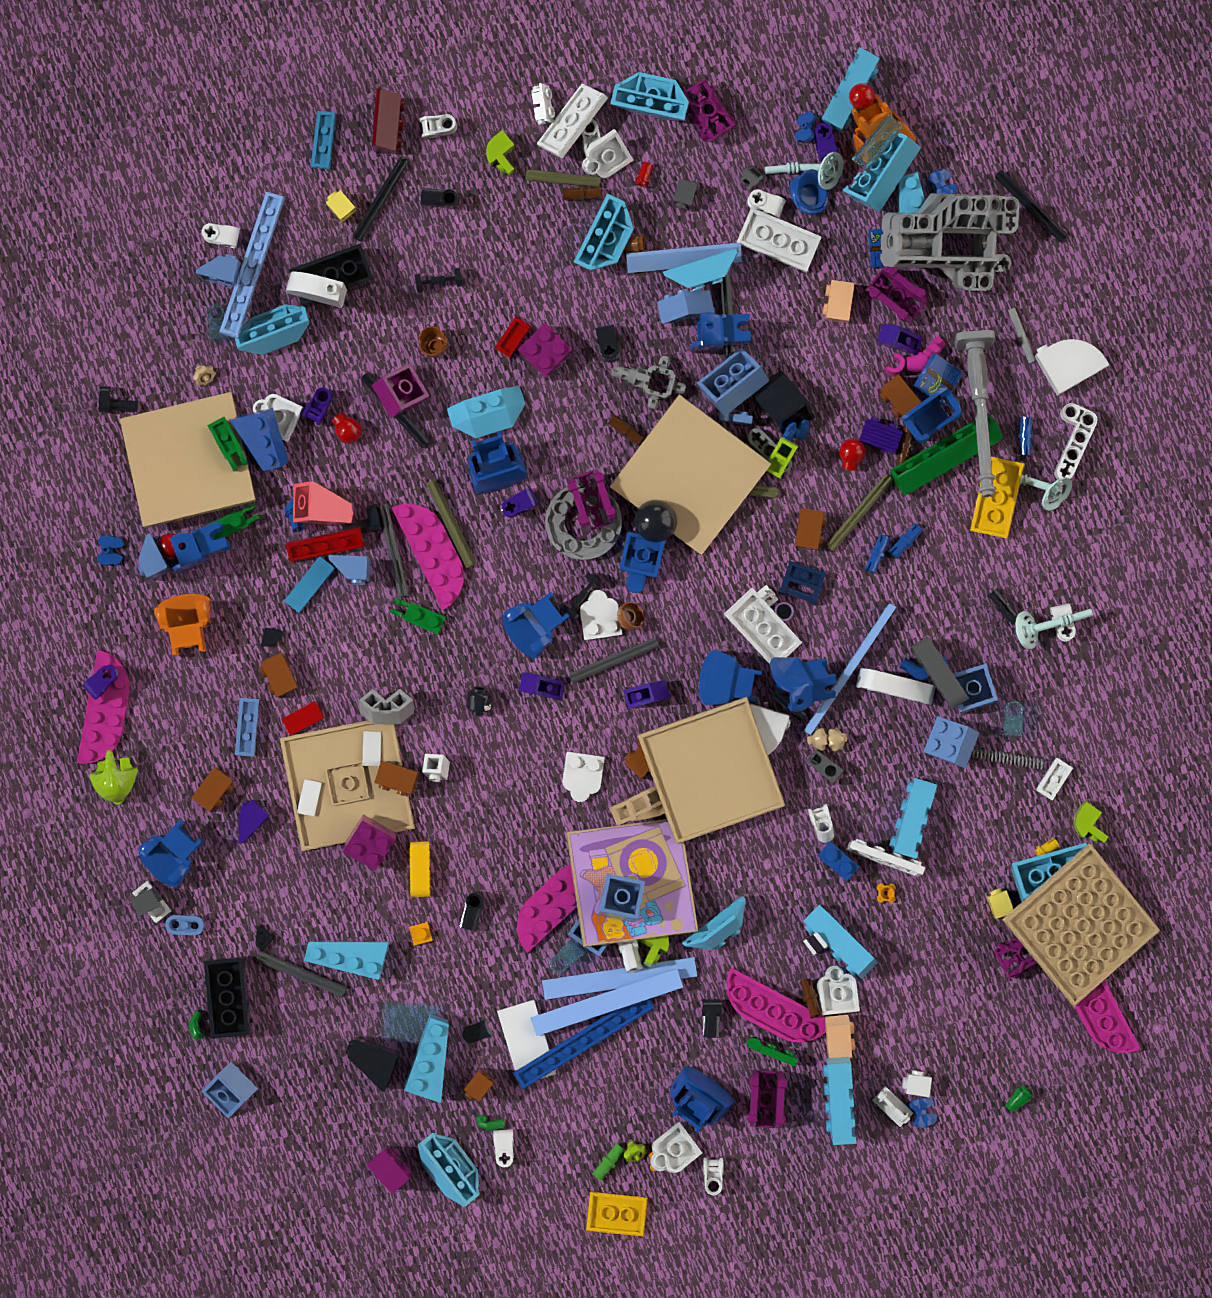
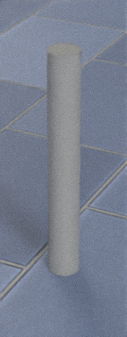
[1008,308,1036,363]

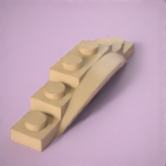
[609,786,665,825]

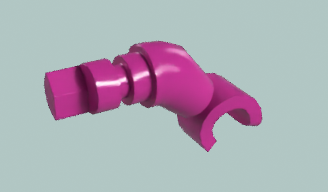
[885,336,947,377]

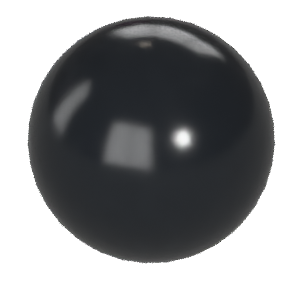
[634,500,677,543]

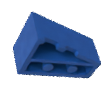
[230,407,289,471]

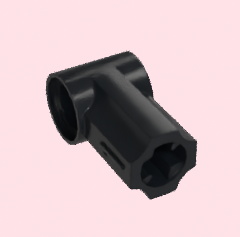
[421,188,460,209]
[460,891,484,931]
[702,999,722,1038]

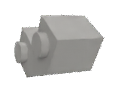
[358,689,414,724]

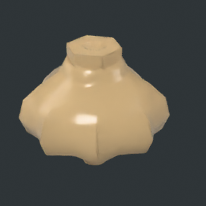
[193,365,216,386]
[807,727,828,751]
[827,728,848,751]

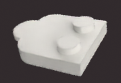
[582,129,633,178]
[253,394,304,442]
[580,590,622,640]
[562,752,605,802]
[817,966,860,1016]
[650,1122,702,1173]

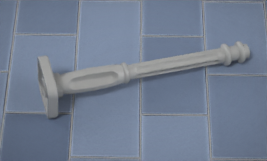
[954,330,997,497]

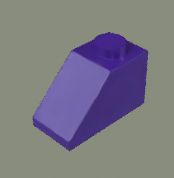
[877,324,923,355]
[519,672,565,701]
[623,679,670,709]
[239,800,270,844]

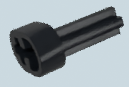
[98,386,138,413]
[342,504,383,532]

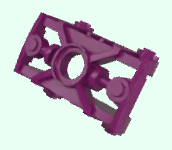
[683,79,736,142]
[866,266,927,324]
[567,469,616,532]
[994,937,1037,979]
[747,1070,788,1129]

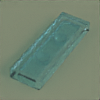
[852,114,904,171]

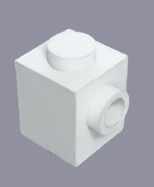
[422,754,450,782]
[902,1070,932,1097]

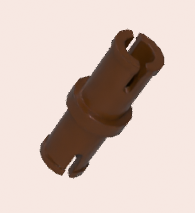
[563,186,602,201]
[607,414,645,446]
[896,425,914,464]
[799,978,822,1019]

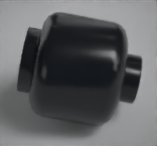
[466,686,492,716]

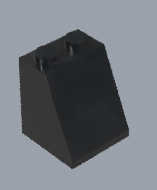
[752,370,815,437]
[346,1036,400,1092]

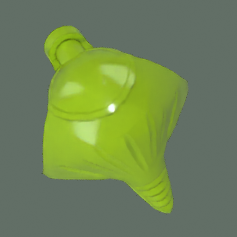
[89,750,138,805]

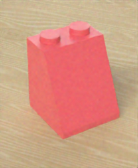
[293,481,354,525]

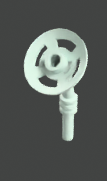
[765,152,843,190]
[1020,474,1072,510]
[1015,609,1093,649]

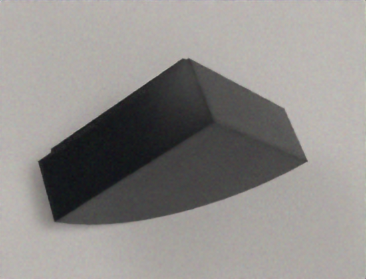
[261,627,284,647]
[256,925,275,951]

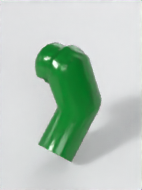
[188,1010,205,1040]
[476,1115,505,1131]

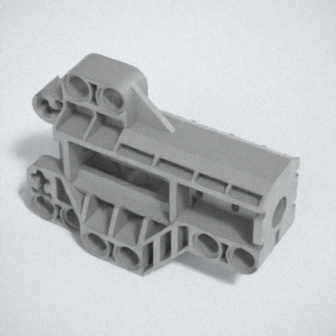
[880,193,1019,291]

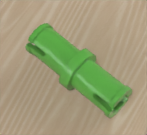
[592,1143,625,1181]

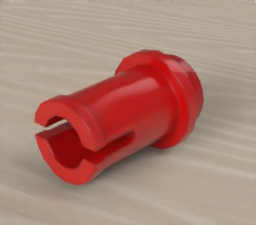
[635,162,654,188]

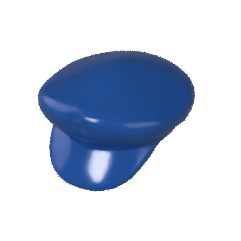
[789,169,829,215]

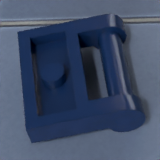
[779,561,826,606]

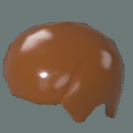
[418,326,448,358]
[617,601,646,630]

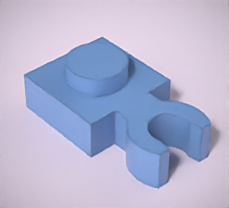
[719,411,753,426]

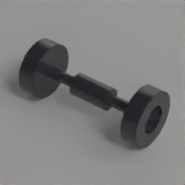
[414,267,463,293]
[561,572,603,620]

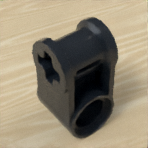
[595,324,619,363]

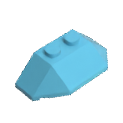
[610,72,689,121]
[574,194,634,271]
[663,248,739,290]
[235,304,310,355]
[447,386,525,439]
[682,895,746,950]
[418,1133,479,1207]

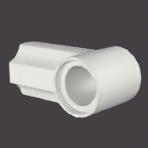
[618,940,643,973]

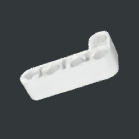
[1054,403,1098,480]
[856,668,936,705]

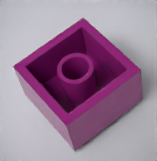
[518,323,572,379]
[371,363,429,418]
[342,814,396,871]
[366,1145,412,1194]

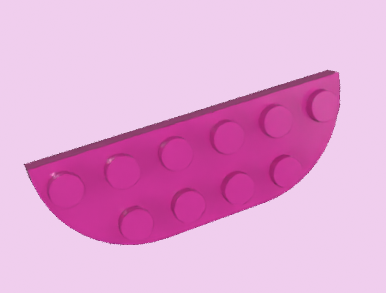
[392,504,464,610]
[77,650,130,764]
[517,864,577,953]
[726,967,826,1043]
[1074,980,1141,1053]

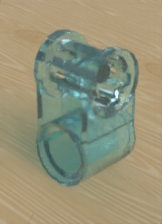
[207,304,231,342]
[1002,701,1023,738]
[550,939,585,974]

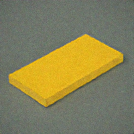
[970,457,1024,539]

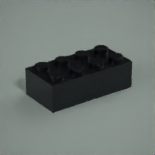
[289,243,375,308]
[203,956,252,1039]

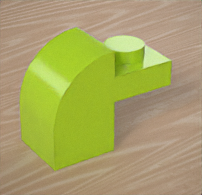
[486,130,515,177]
[766,437,798,478]
[1073,801,1108,844]
[637,936,669,968]

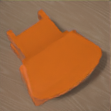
[851,94,916,166]
[154,594,212,657]

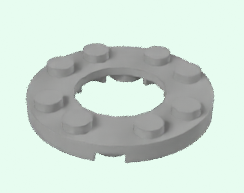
[545,483,622,560]

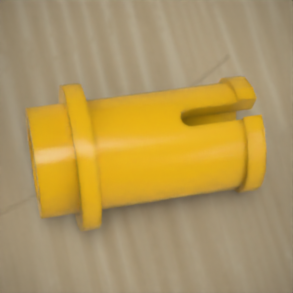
[1034,837,1060,856]

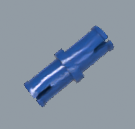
[1018,417,1033,456]
[889,523,923,559]
[864,534,891,574]

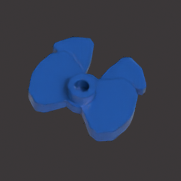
[795,112,817,142]
[928,169,957,200]
[783,419,810,441]
[97,535,124,566]
[909,1097,937,1128]

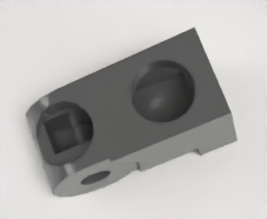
[806,750,844,785]

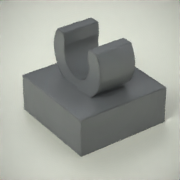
[739,164,765,190]

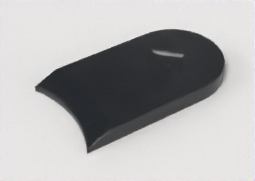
[462,1019,494,1043]

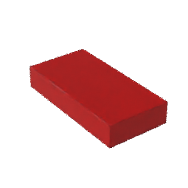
[495,316,532,359]
[281,701,324,736]

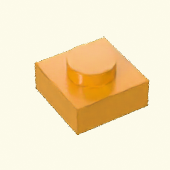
[409,922,433,945]

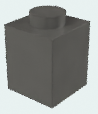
[673,179,697,210]
[130,888,163,916]

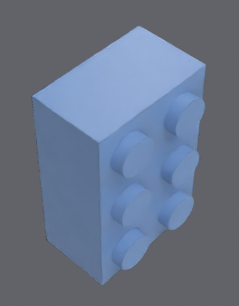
[697,348,769,417]

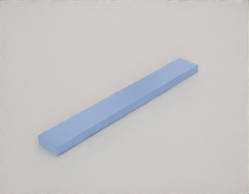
[219,192,285,339]
[804,604,896,735]
[542,957,697,1000]
[531,969,683,1036]

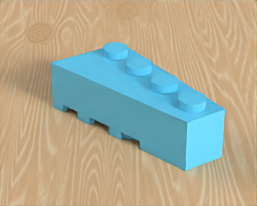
[821,47,880,133]
[843,131,921,212]
[889,778,937,859]
[304,941,390,980]
[404,1014,449,1103]
[823,1057,856,1145]

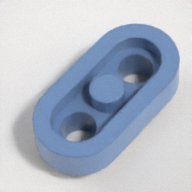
[165,915,205,935]

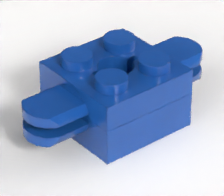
[619,532,665,593]

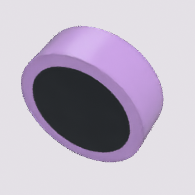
[774,602,794,621]

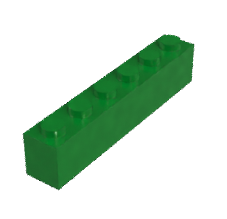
[889,413,1003,496]

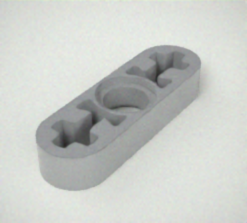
[747,428,792,473]

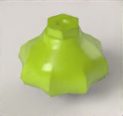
[624,1141,647,1162]

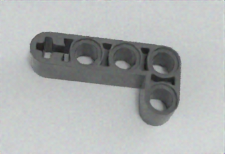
[910,637,969,709]

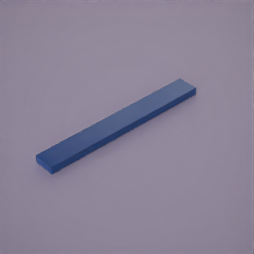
[513,999,654,1089]

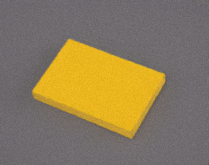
[586,1191,648,1237]

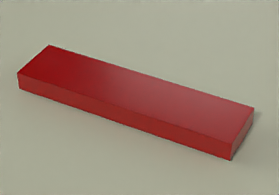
[285,527,365,562]

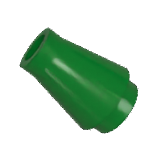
[1005,1085,1034,1113]

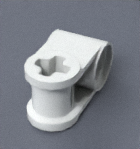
[419,114,457,139]
[581,119,601,156]
[747,189,786,219]
[202,223,240,248]
[1050,603,1076,642]
[808,804,834,843]
[493,1129,514,1167]
[703,1158,723,1195]

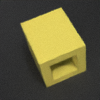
[326,190,357,223]
[986,888,1014,919]

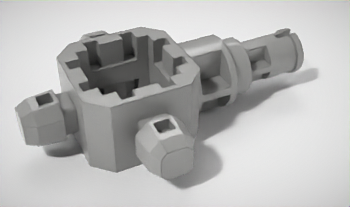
[612,356,686,410]

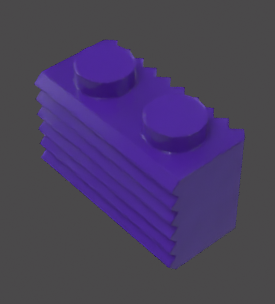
[859,417,903,454]

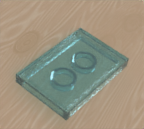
[381,1002,441,1043]

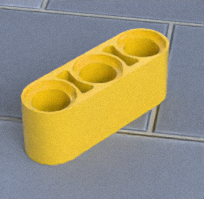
[410,841,431,897]

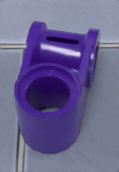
[814,123,838,162]
[302,387,333,426]
[502,487,539,518]
[82,665,119,700]

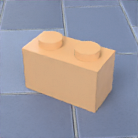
[822,280,855,323]
[825,1015,855,1058]

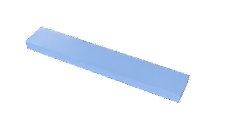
[626,243,742,273]

